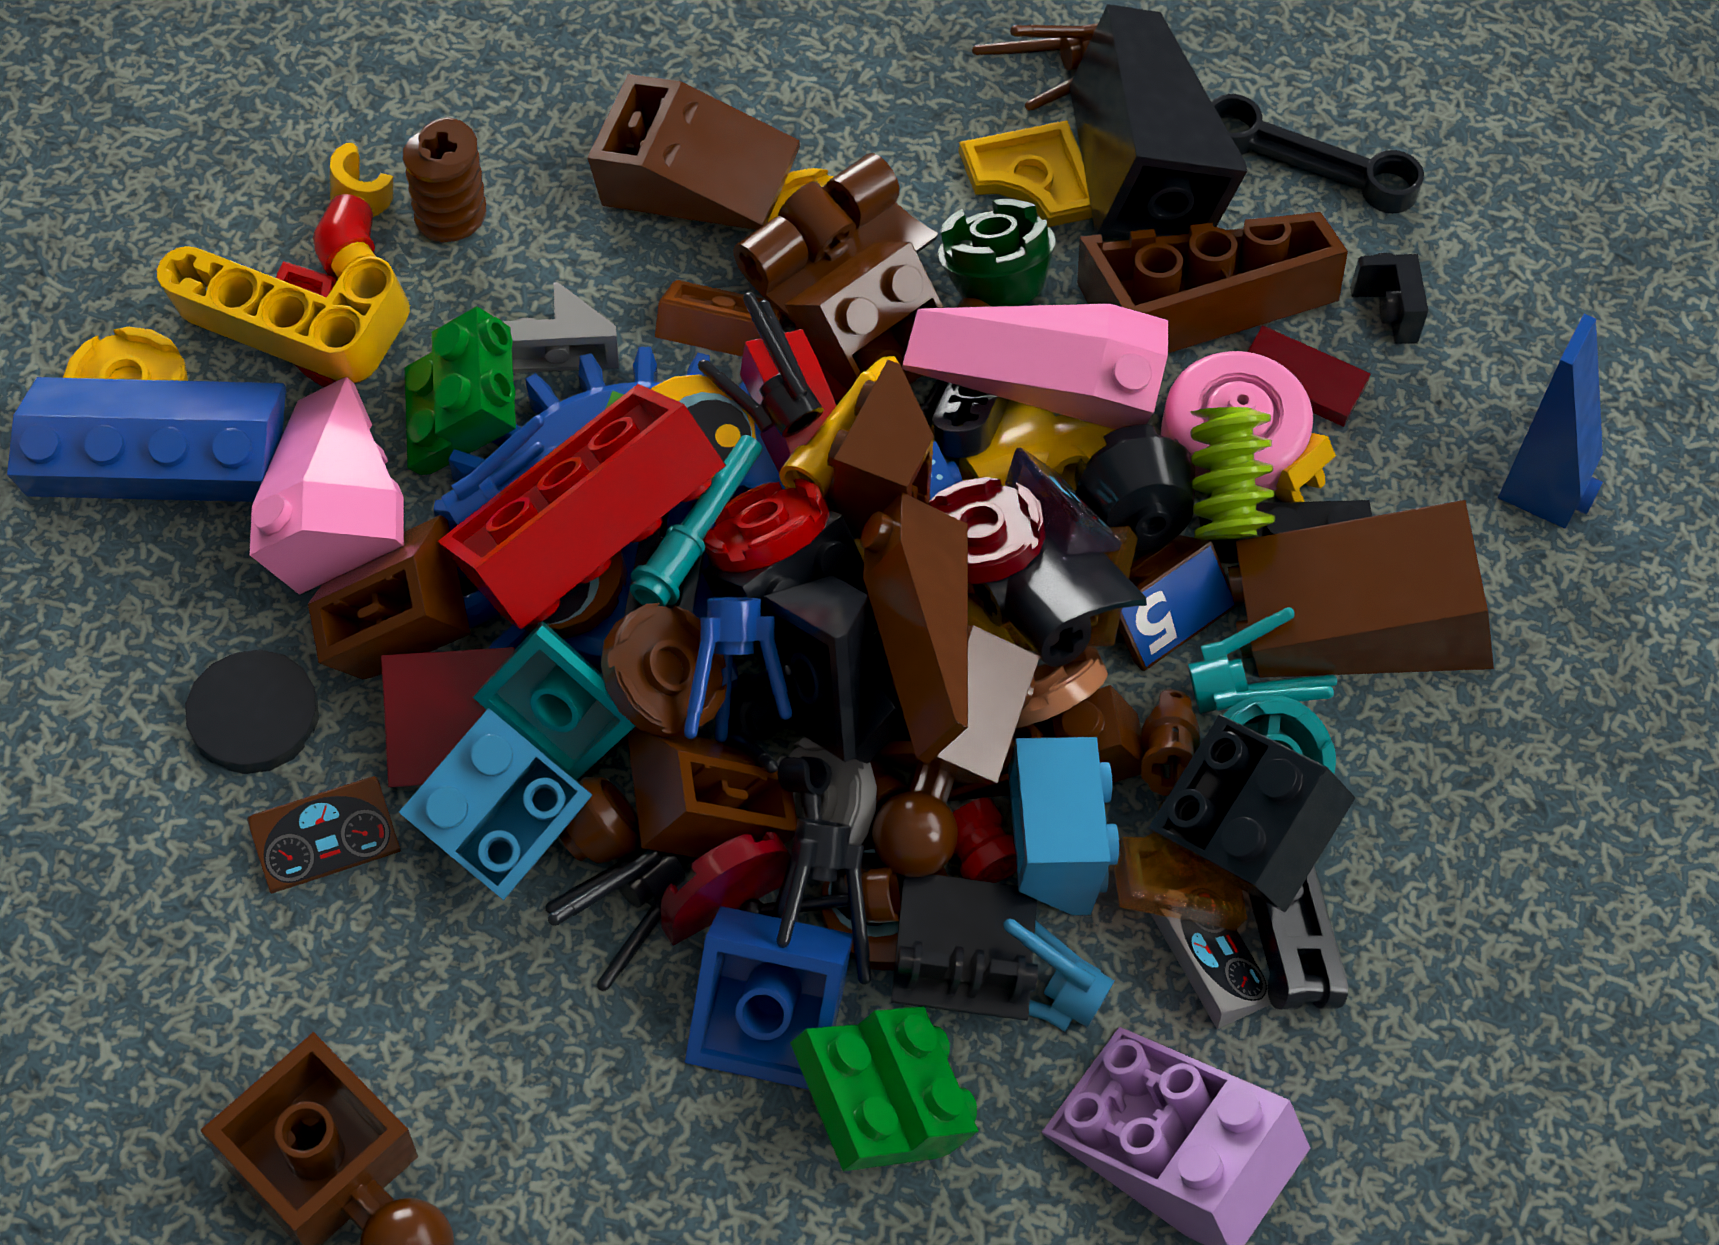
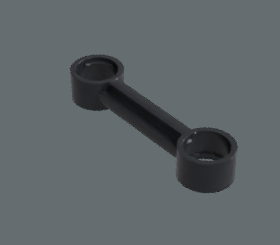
[1211,94,1424,214]

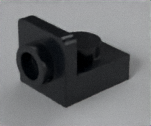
[1350,253,1429,344]

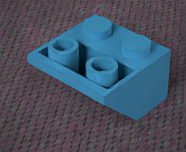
[399,708,593,900]
[1008,737,1119,915]

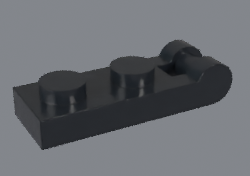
[1248,866,1348,1010]

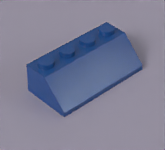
[7,377,286,502]

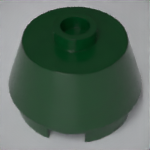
[938,199,1056,307]

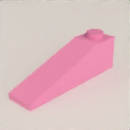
[902,304,1168,430]
[250,377,404,595]

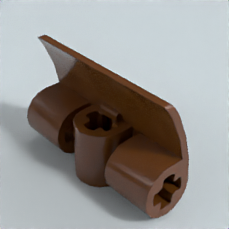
[733,153,938,321]

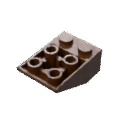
[587,74,800,230]

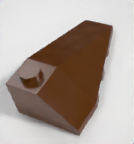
[860,492,968,764]

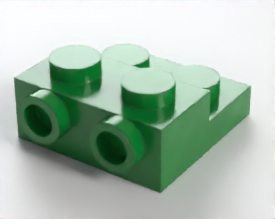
[404,306,516,475]
[790,1007,979,1171]

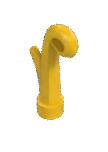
[779,356,900,498]

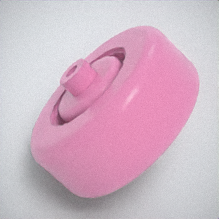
[1161,351,1313,491]

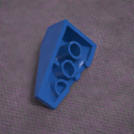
[1498,314,1603,529]

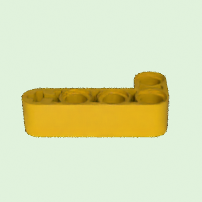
[157,246,410,383]

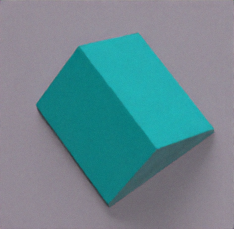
[473,621,635,781]

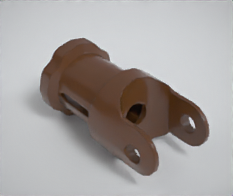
[1141,689,1200,796]

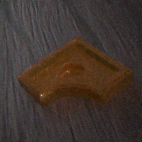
[1113,796,1247,931]

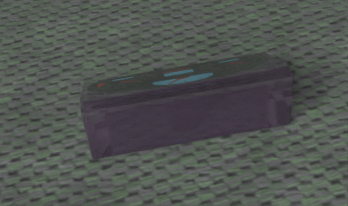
[1005,447,1122,555]

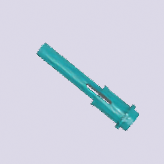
[630,435,763,606]

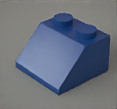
[685,906,853,1089]

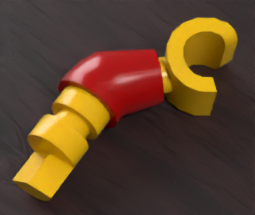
[313,143,410,307]

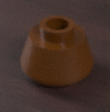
[559,777,641,864]

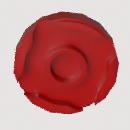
[703,479,830,572]

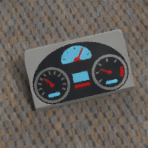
[1151,885,1271,1029]

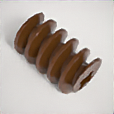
[403,117,486,243]

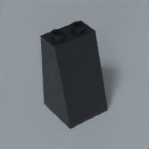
[1069,4,1247,240]

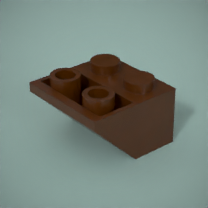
[784,242,944,391]
[827,360,934,539]
[308,515,471,680]
[627,726,797,858]

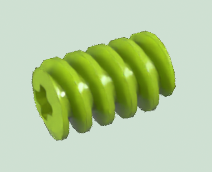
[1190,407,1275,540]

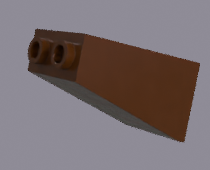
[1228,500,1494,678]

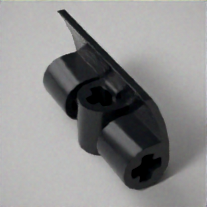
[972,492,1147,667]

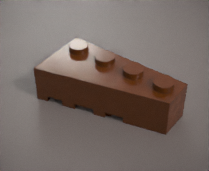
[1077,212,1348,353]

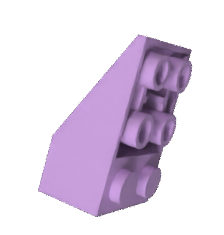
[1042,1027,1310,1245]

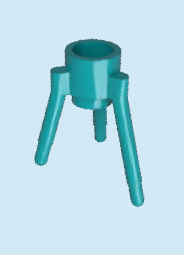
[1188,607,1337,714]

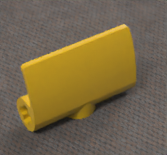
[931,400,1115,498]

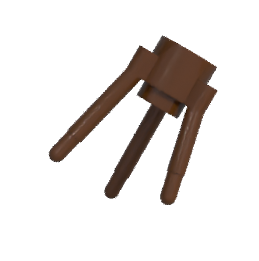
[972,23,1098,111]

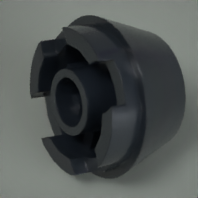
[1074,425,1195,551]

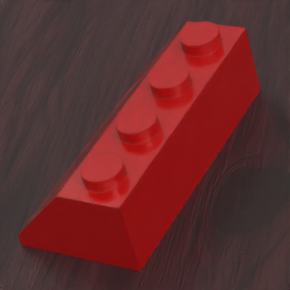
[437,384,726,630]

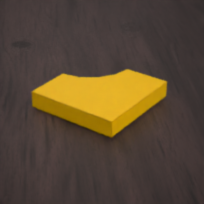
[959,120,1092,227]

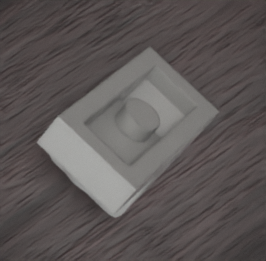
[503,282,619,373]

